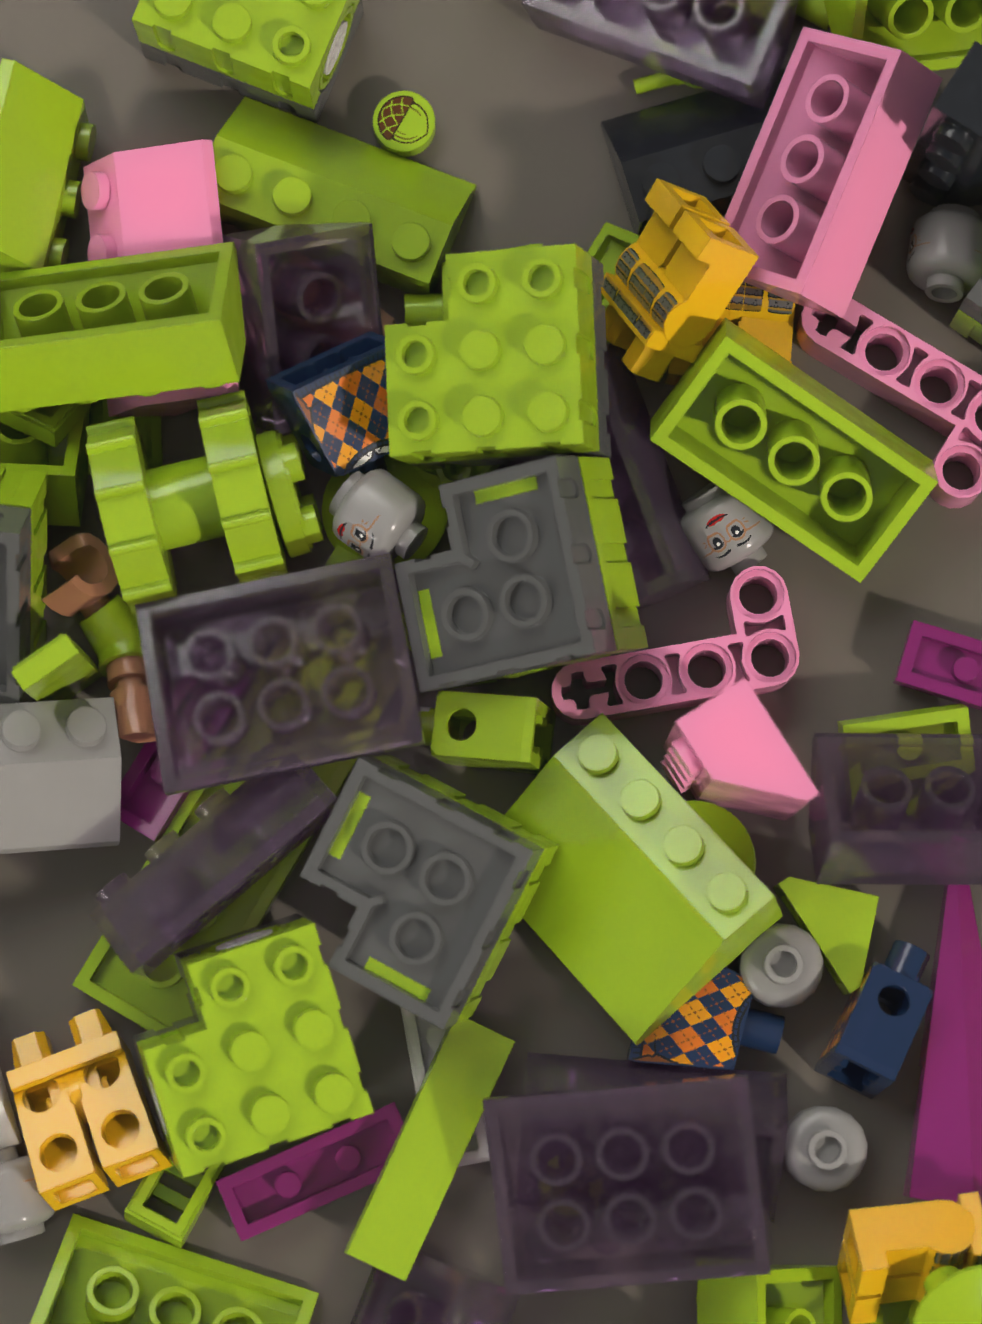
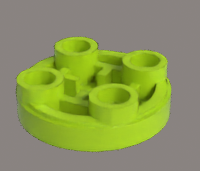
[255,429,324,558]

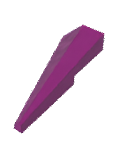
[903,874,982,1204]

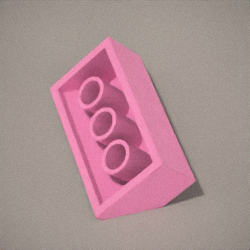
[724,26,943,318]
[81,139,239,417]
[660,678,819,821]

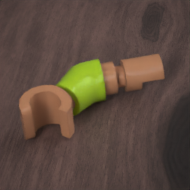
[42,533,160,743]

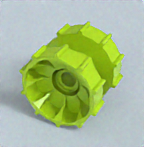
[85,389,289,615]

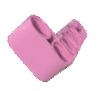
[796,299,982,509]
[551,566,799,726]

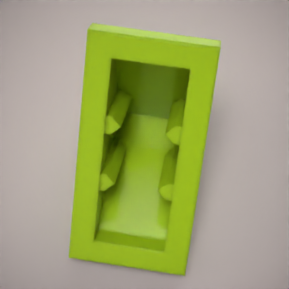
[773,877,879,995]

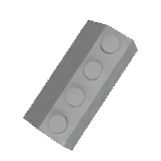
[0,697,121,854]

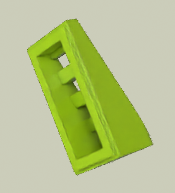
[124,1141,228,1249]

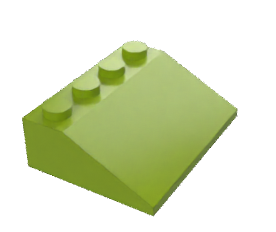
[505,713,783,1046]
[30,1213,319,1324]

